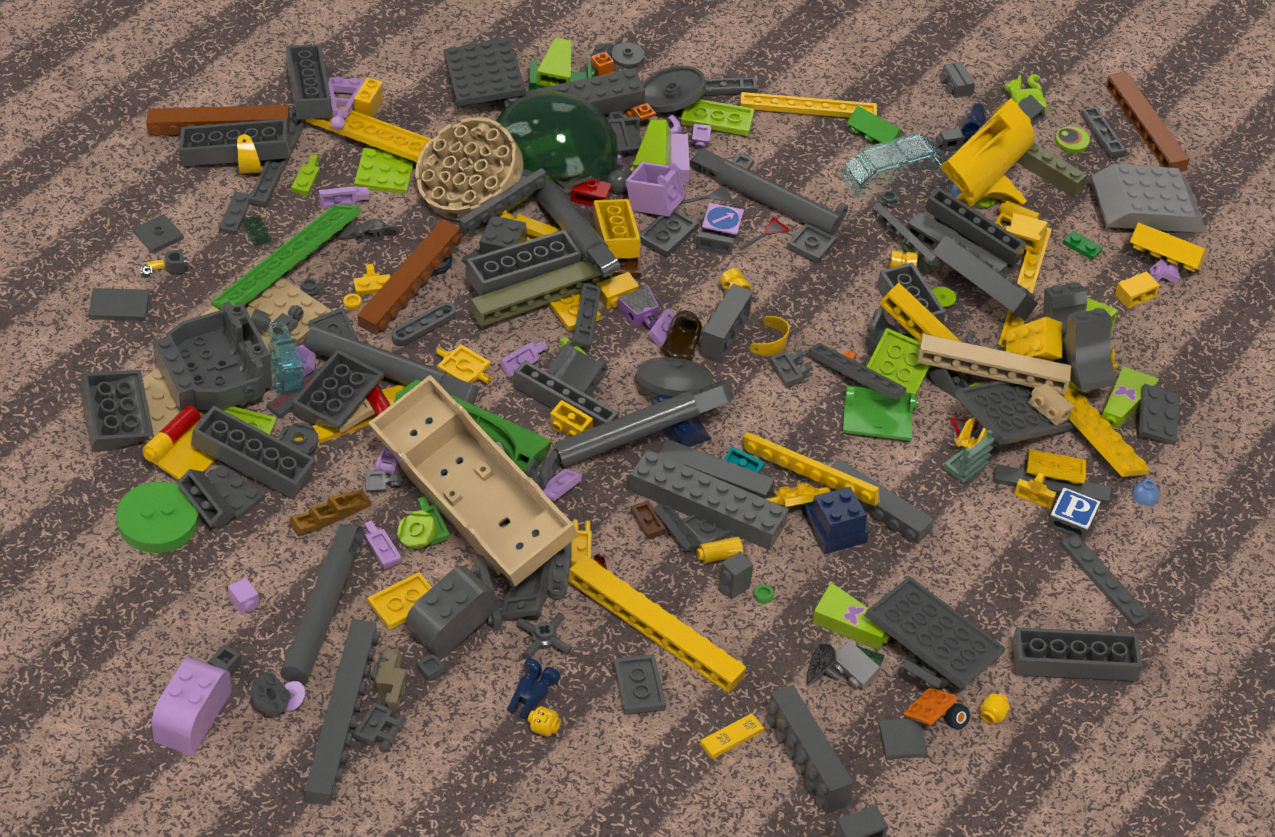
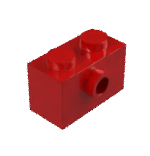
[571,176,611,207]

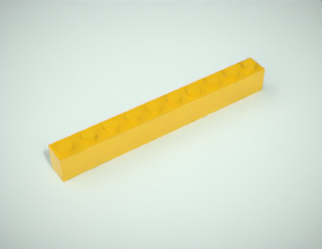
[568,555,746,693]

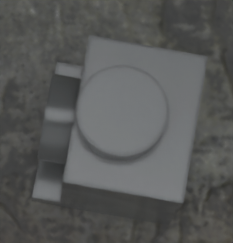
[936,126,964,152]
[208,645,241,675]

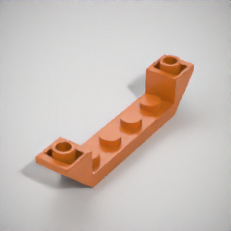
[591,52,656,121]

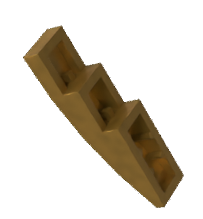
[289,490,372,535]

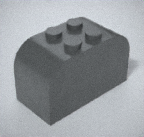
[406,566,500,660]

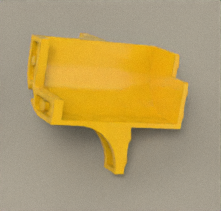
[940,98,1034,207]

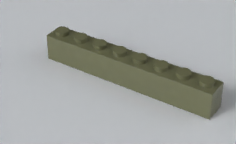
[471,260,613,327]

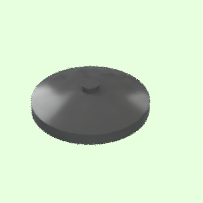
[642,66,707,112]
[637,357,713,397]

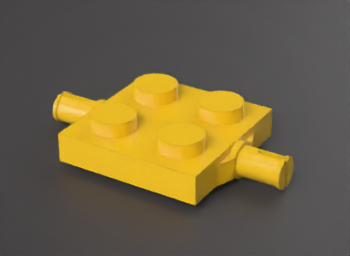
[436,344,492,384]
[766,483,830,507]

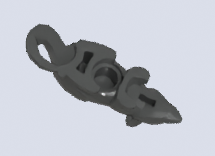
[339,219,399,243]

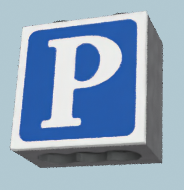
[1047,488,1100,541]

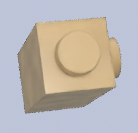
[1029,383,1075,425]

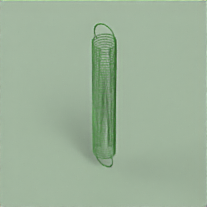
[900,241,934,276]

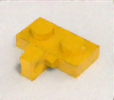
[353,264,390,295]
[1014,472,1056,509]

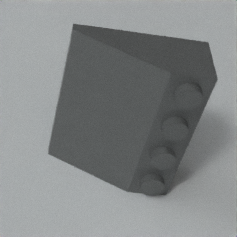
[292,349,384,429]
[79,370,154,452]

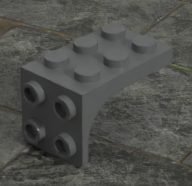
[865,305,919,355]

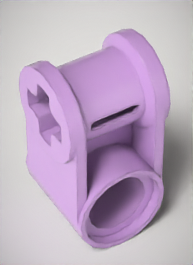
[375,444,399,474]

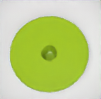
[932,287,956,307]

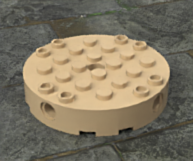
[415,117,523,221]

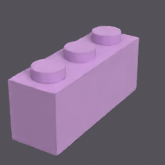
[671,134,690,182]

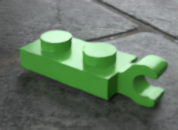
[417,496,450,546]

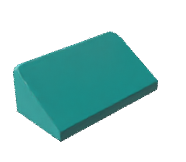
[723,446,766,473]

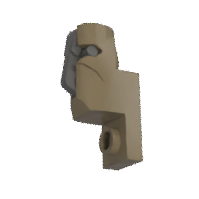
[371,649,406,715]

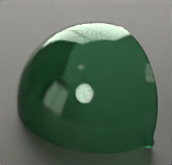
[496,91,620,178]

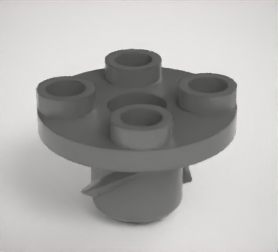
[250,673,291,715]

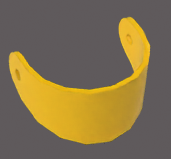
[237,134,262,174]
[749,316,790,356]

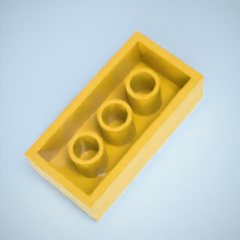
[593,199,641,259]
[1130,222,1208,272]

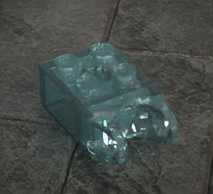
[268,321,304,395]

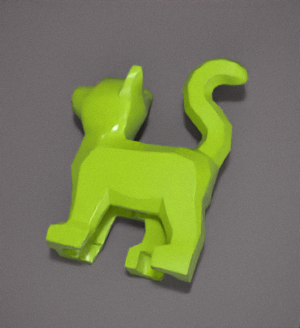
[1005,74,1047,113]

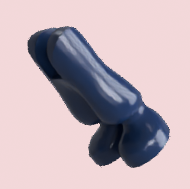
[961,103,986,144]
[507,658,561,719]

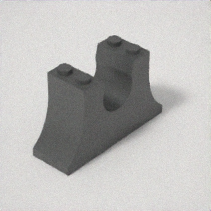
[1042,282,1116,392]

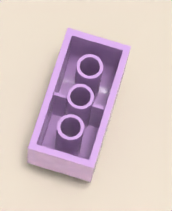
[152,657,232,756]

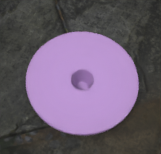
[284,681,305,711]

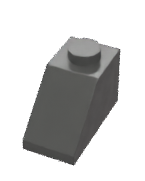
[928,366,969,401]

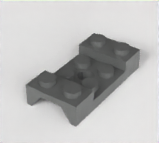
[571,116,642,161]

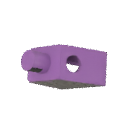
[617,286,659,328]

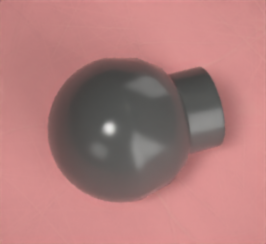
[606,165,633,194]

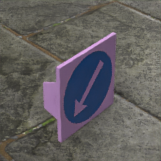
[702,203,744,235]

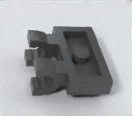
[770,349,813,387]

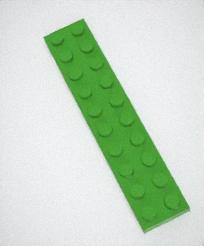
[210,204,361,310]

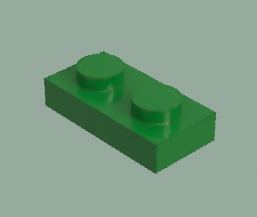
[1063,231,1103,261]

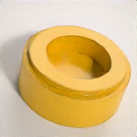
[343,294,362,311]

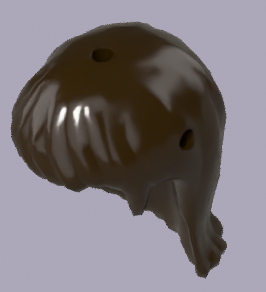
[660,310,702,360]

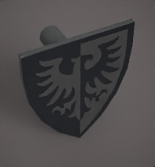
[807,643,841,686]

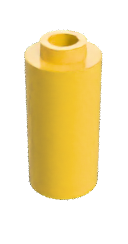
[696,537,743,564]

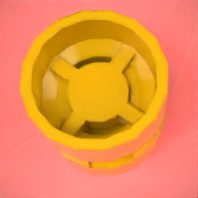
[889,250,917,268]
[720,268,753,290]

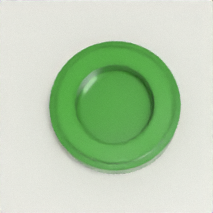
[753,585,774,604]

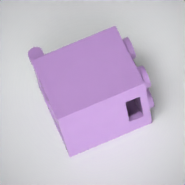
[625,161,685,217]

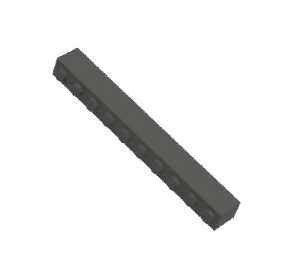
[305,619,380,806]

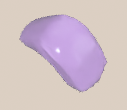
[668,115,682,134]

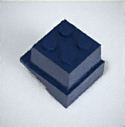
[804,487,869,555]

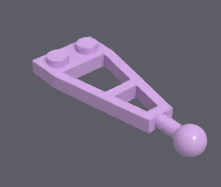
[328,77,364,130]

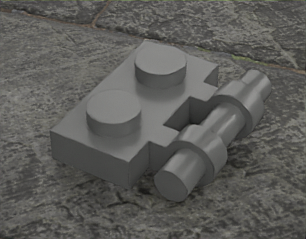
[354,702,406,752]

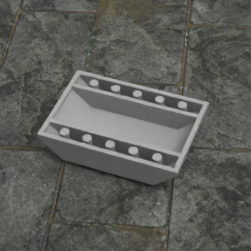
[1091,164,1206,233]

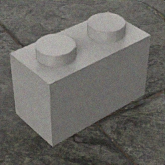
[833,640,880,690]

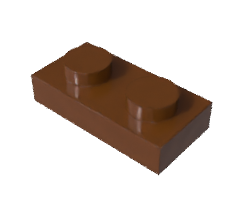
[630,500,666,539]

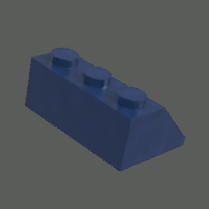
[651,395,711,447]

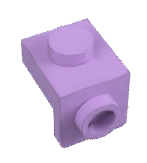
[692,124,711,148]
[1149,259,1180,283]
[289,345,316,379]

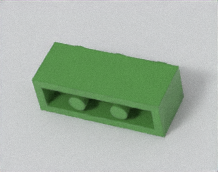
[847,105,904,150]

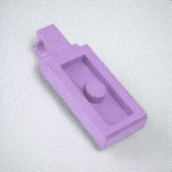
[319,186,369,208]
[499,341,548,377]
[542,469,581,501]
[364,520,402,569]

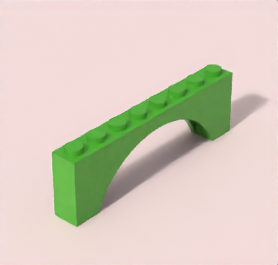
[394,379,552,471]

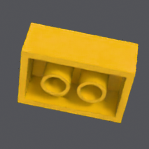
[1006,317,1062,361]

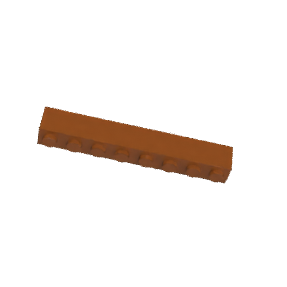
[1105,71,1189,172]
[146,105,291,135]
[357,219,462,335]

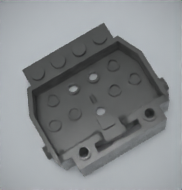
[153,302,272,412]

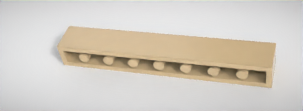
[917,334,1071,394]

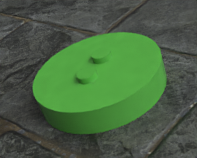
[117,482,199,553]

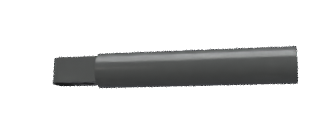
[690,148,843,236]
[533,178,621,277]
[305,325,480,405]
[554,380,733,467]
[280,524,363,684]

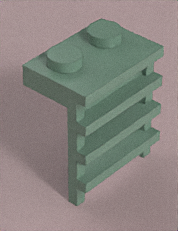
[943,430,995,484]

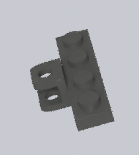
[526,451,560,490]

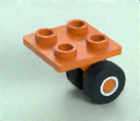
[903,688,970,729]

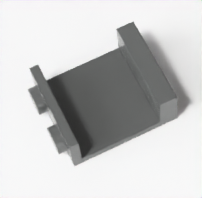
[547,341,608,396]

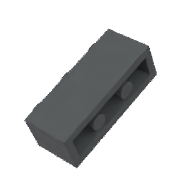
[176,469,236,528]

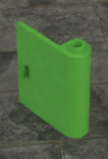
[843,385,918,441]

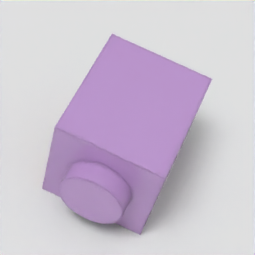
[228,578,259,614]

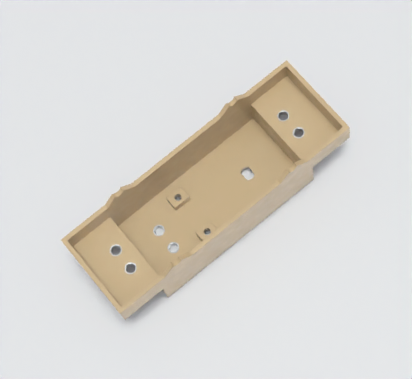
[369,375,578,586]

